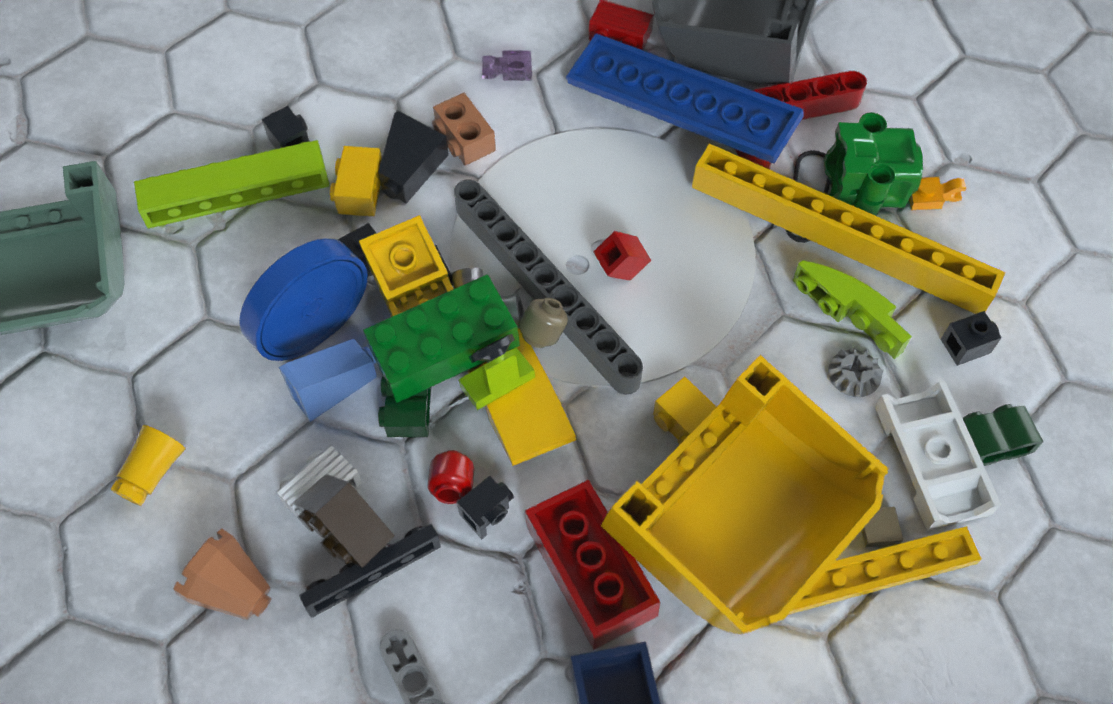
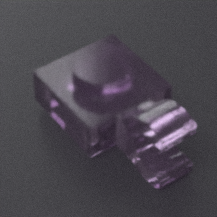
[482,51,532,81]

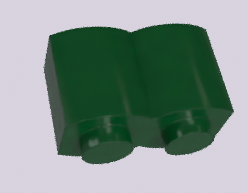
[378,377,432,437]
[962,404,1044,466]

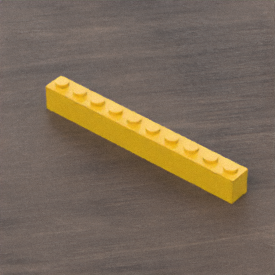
[692,144,1006,314]

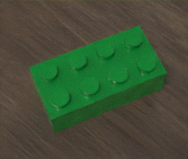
[363,274,520,403]

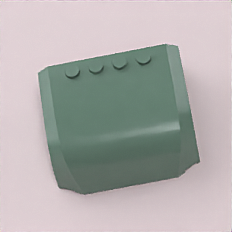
[0,161,124,335]

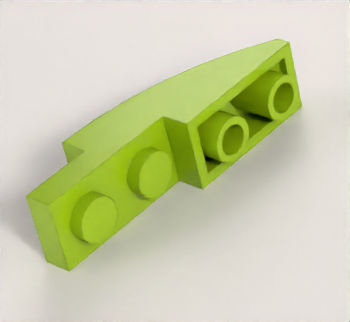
[792,260,912,359]

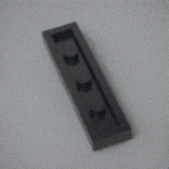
[299,524,441,618]

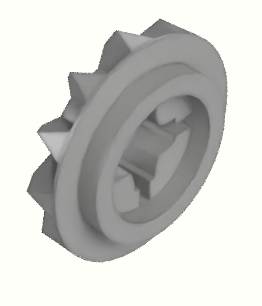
[828,347,883,397]

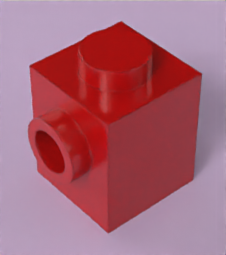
[593,231,652,281]

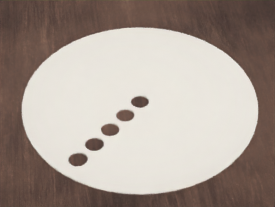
[450,128,755,387]

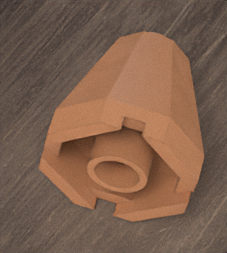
[173,528,272,620]

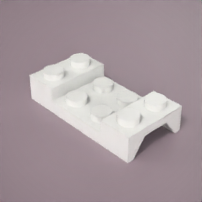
[875,381,1001,531]

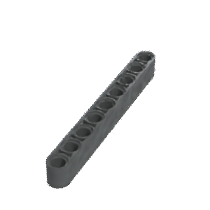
[454,179,643,395]

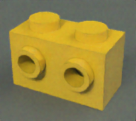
[330,146,382,217]

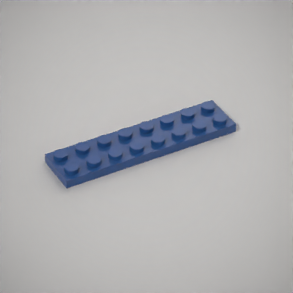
[566,33,804,164]

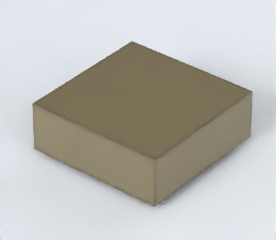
[861,507,903,547]

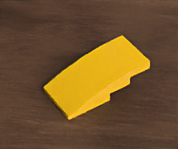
[359,215,453,317]
[468,328,577,466]

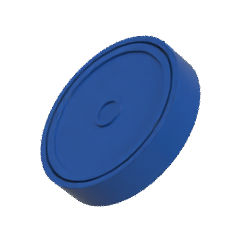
[239,238,368,361]

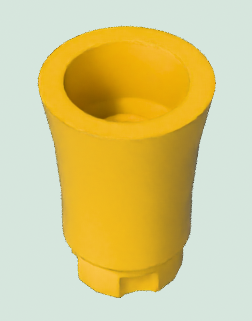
[110,425,186,506]

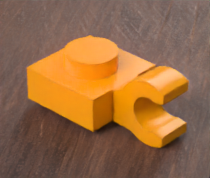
[909,177,966,210]

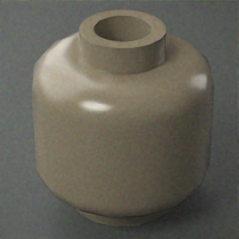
[519,298,568,348]

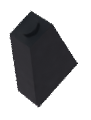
[378,110,449,204]

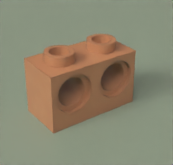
[432,92,496,166]

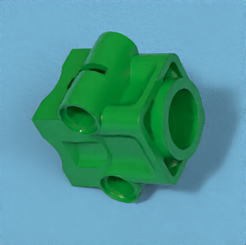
[823,112,923,216]

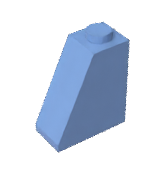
[279,339,377,422]

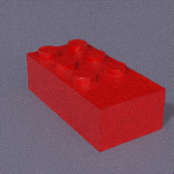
[525,479,661,650]

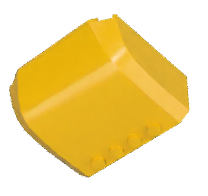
[601,355,889,635]

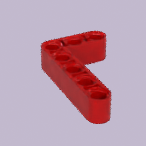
[735,71,867,170]

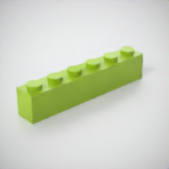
[134,140,330,229]

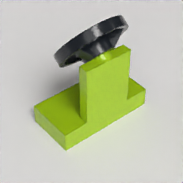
[458,333,535,410]

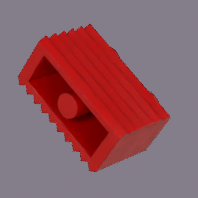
[589,0,654,50]

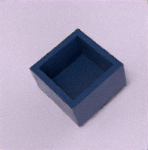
[570,642,661,704]

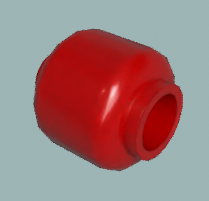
[427,450,475,504]

